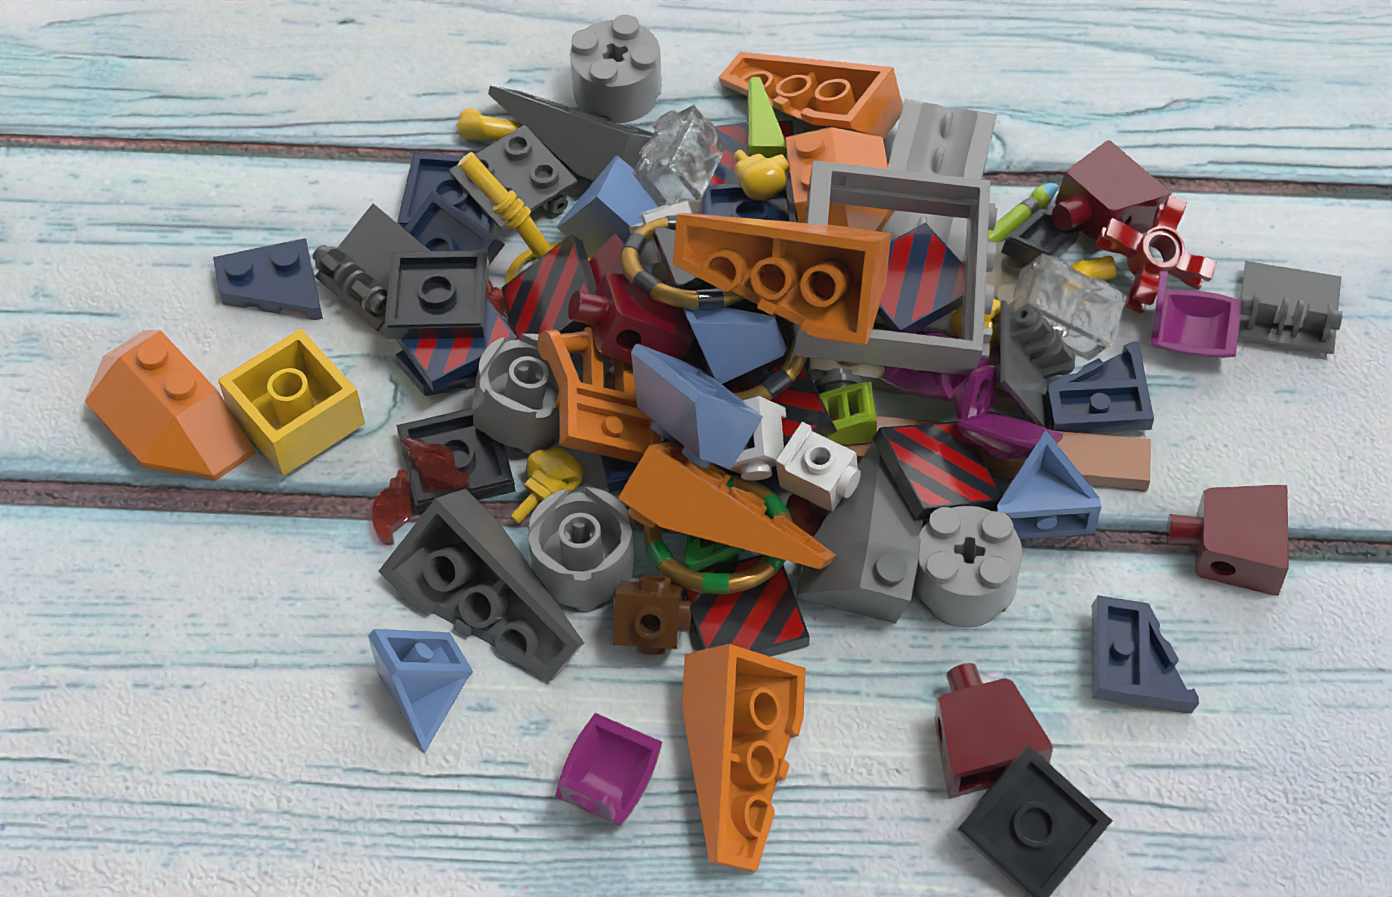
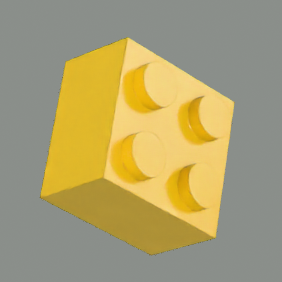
[218,328,365,476]

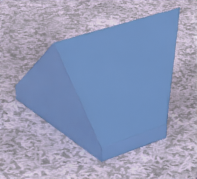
[556,155,657,258]
[683,307,787,384]
[996,430,1101,539]
[368,629,473,754]

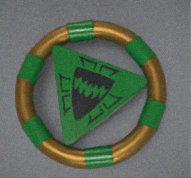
[644,474,792,594]

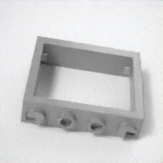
[793,160,998,376]

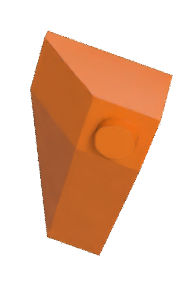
[718,52,903,139]
[673,213,891,345]
[617,440,836,569]
[682,644,806,872]

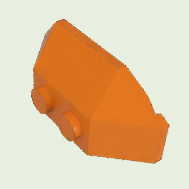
[785,127,895,232]
[85,330,256,481]

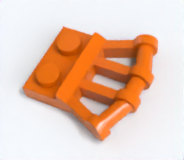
[537,327,661,463]

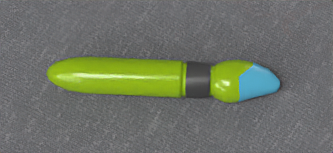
[988,183,1059,242]

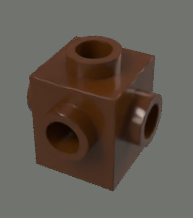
[613,575,691,655]

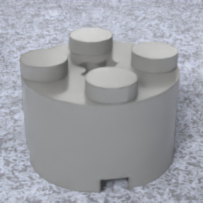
[570,15,662,123]
[472,334,579,453]
[528,487,635,612]
[914,506,1022,627]

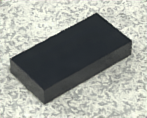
[1001,208,1080,271]

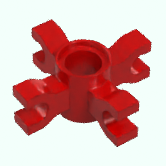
[1095,195,1217,313]

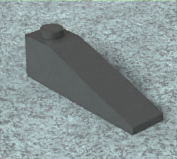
[488,85,682,183]
[796,426,923,624]
[378,489,584,682]

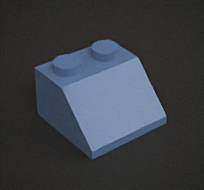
[631,343,763,469]

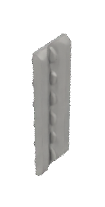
[875,99,997,335]

